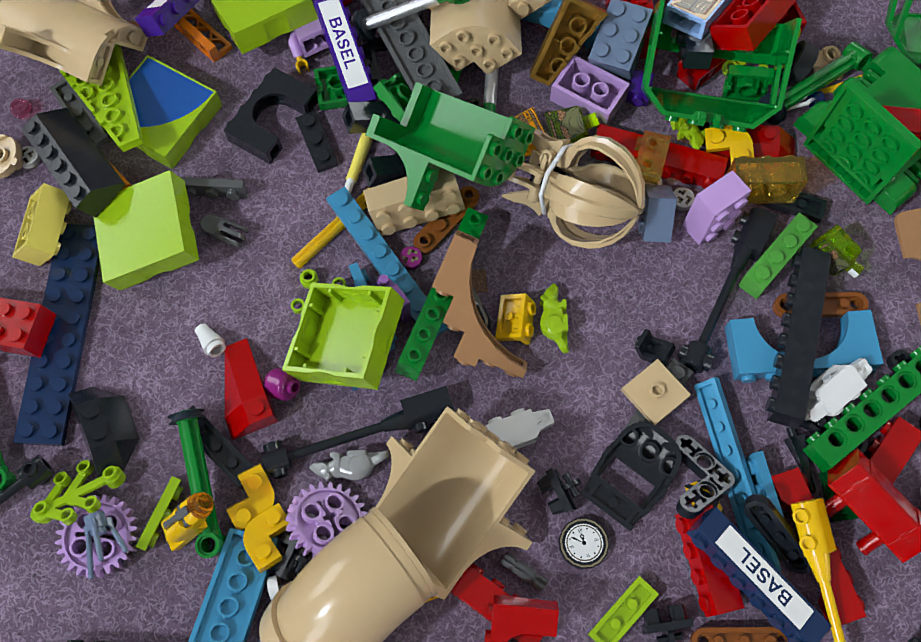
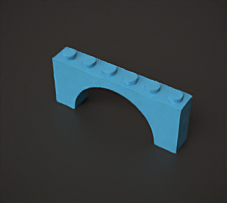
[724,310,884,383]

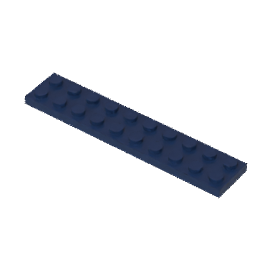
[13,224,100,446]

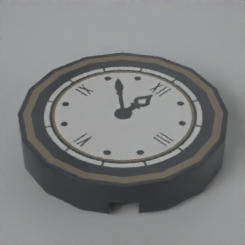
[558,518,609,570]

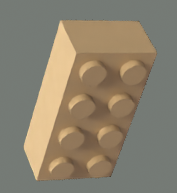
[363,168,465,236]

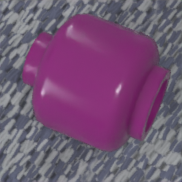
[263,368,300,401]

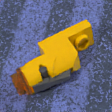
[161,492,214,552]

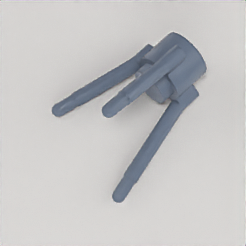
[83,511,128,579]

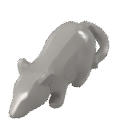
[309,450,390,482]

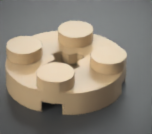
[0,134,23,179]

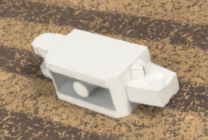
[805,358,873,422]
[485,408,554,449]

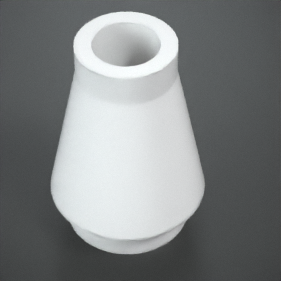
[195,324,226,357]

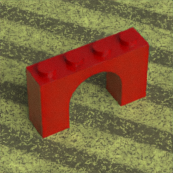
[484,594,559,642]

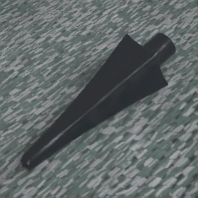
[784,427,816,493]

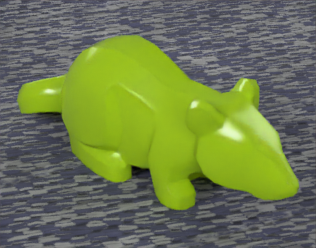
[670,118,705,149]
[540,283,569,354]

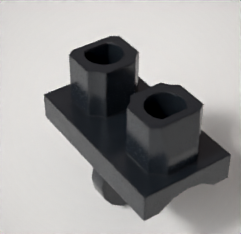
[537,468,582,515]
[270,533,311,582]
[641,604,694,642]

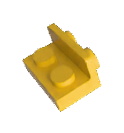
[495,293,536,345]

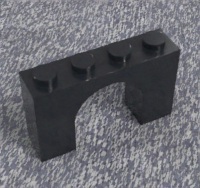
[224,67,318,164]
[342,101,407,188]

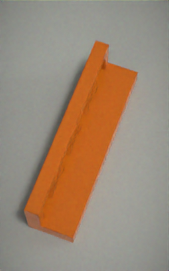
[174,9,233,63]

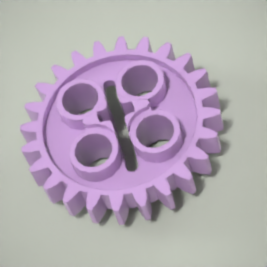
[285,482,368,558]
[55,494,141,578]

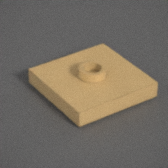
[621,359,691,425]

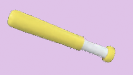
[345,133,374,194]

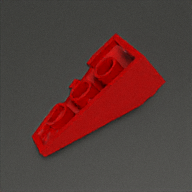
[225,338,278,440]

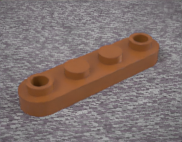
[413,186,480,255]
[772,292,869,318]
[690,627,788,642]

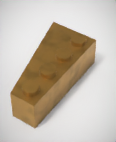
[529,0,608,86]

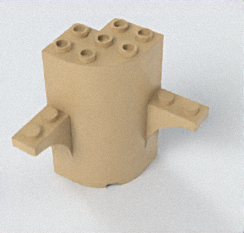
[0,0,148,85]
[429,0,552,74]
[375,406,535,600]

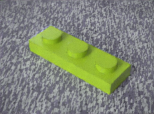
[136,476,184,551]
[587,576,659,642]

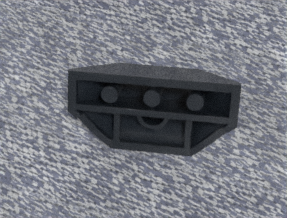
[68,387,140,478]

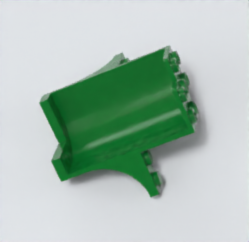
[365,82,536,211]

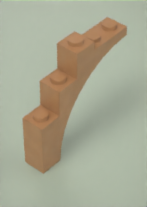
[432,230,528,378]

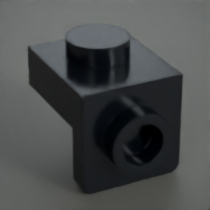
[635,329,676,367]

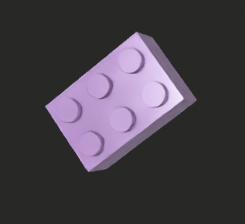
[550,55,630,126]
[682,170,751,245]

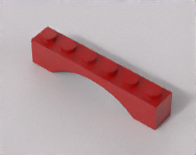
[771,467,867,625]

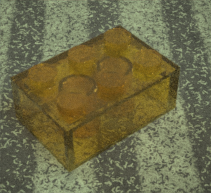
[727,155,808,204]

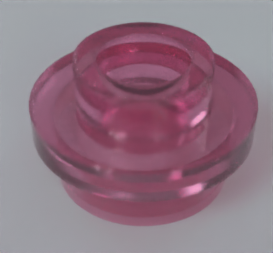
[10,98,33,119]

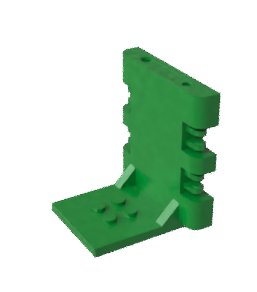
[793,47,921,215]

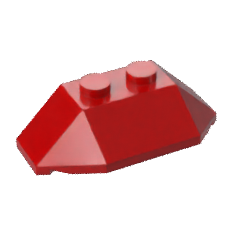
[708,125,796,173]

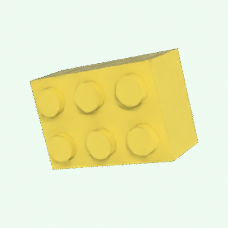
[12,183,72,266]

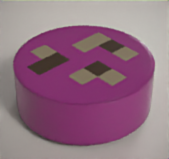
[399,246,422,270]

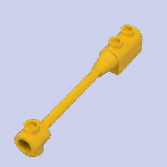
[791,498,846,642]

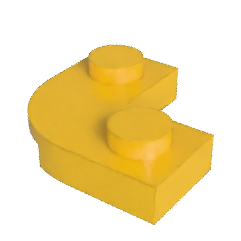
[704,125,755,171]
[226,463,275,530]
[243,503,290,574]

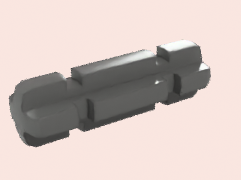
[501,552,548,591]

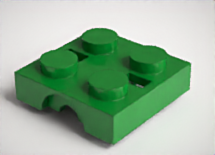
[721,65,774,102]
[313,66,348,111]
[373,72,412,122]

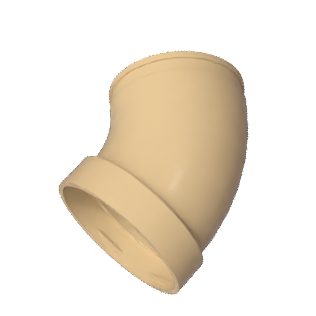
[259,507,437,642]

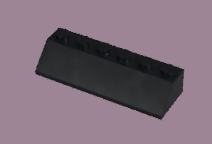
[22,108,126,218]

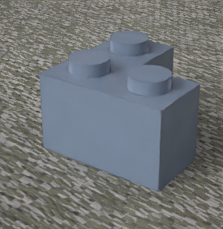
[638,184,677,243]

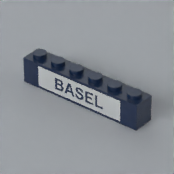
[686,507,832,642]

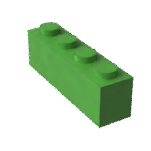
[738,213,818,300]

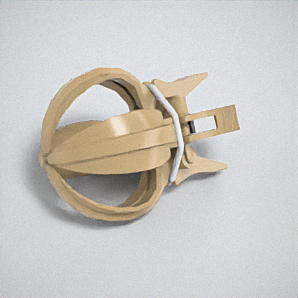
[502,129,645,249]

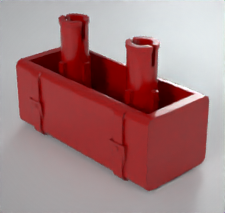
[824,449,921,563]

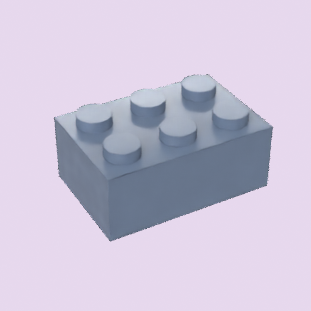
[588,0,654,80]

